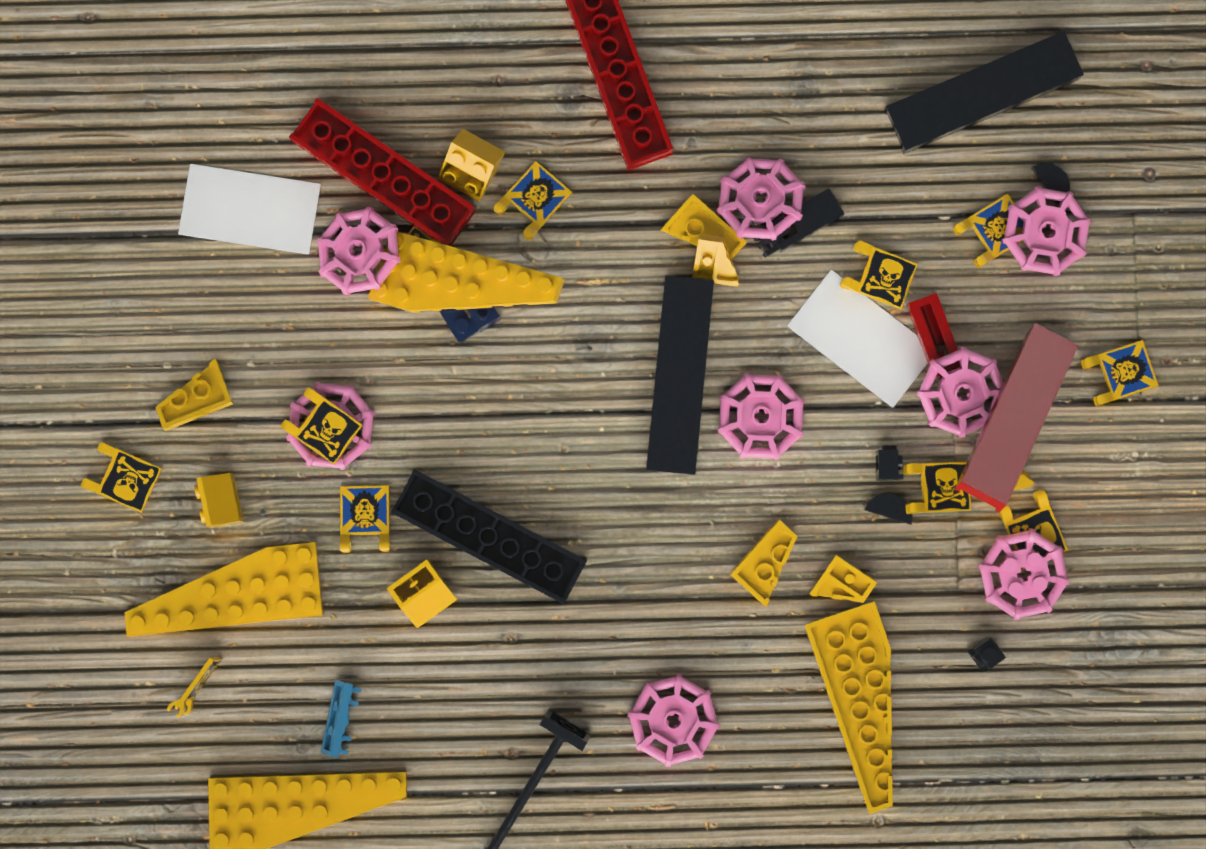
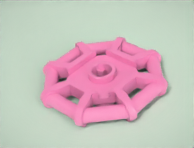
[717,157,806,241]
[1002,186,1092,276]
[316,206,401,295]
[917,347,1003,438]
[717,373,805,460]
[286,381,375,470]
[978,528,1070,620]
[627,674,720,767]

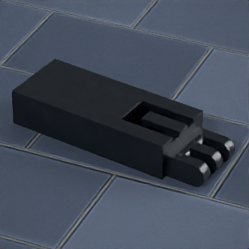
[753,188,844,258]

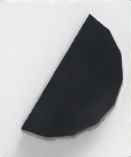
[1031,163,1070,207]
[864,493,913,525]

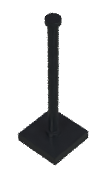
[484,709,591,849]

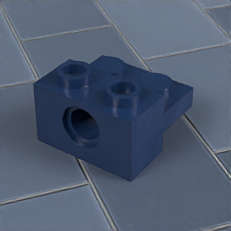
[439,306,501,344]

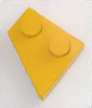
[692,234,739,287]
[810,554,877,603]

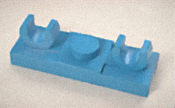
[320,680,361,758]

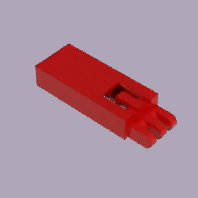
[906,293,960,380]

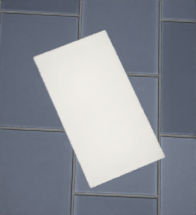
[178,164,321,255]
[787,270,937,408]

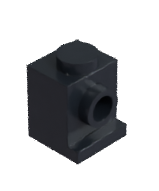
[876,445,904,481]
[967,637,1006,671]

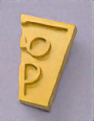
[660,194,747,259]
[155,358,234,431]
[729,519,798,607]

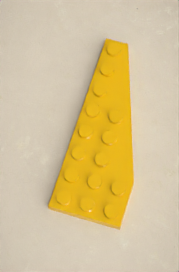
[368,231,565,313]
[124,542,324,637]
[804,601,893,814]
[208,771,407,849]

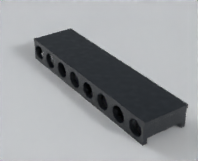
[885,31,1084,154]
[646,275,714,475]
[391,469,587,604]

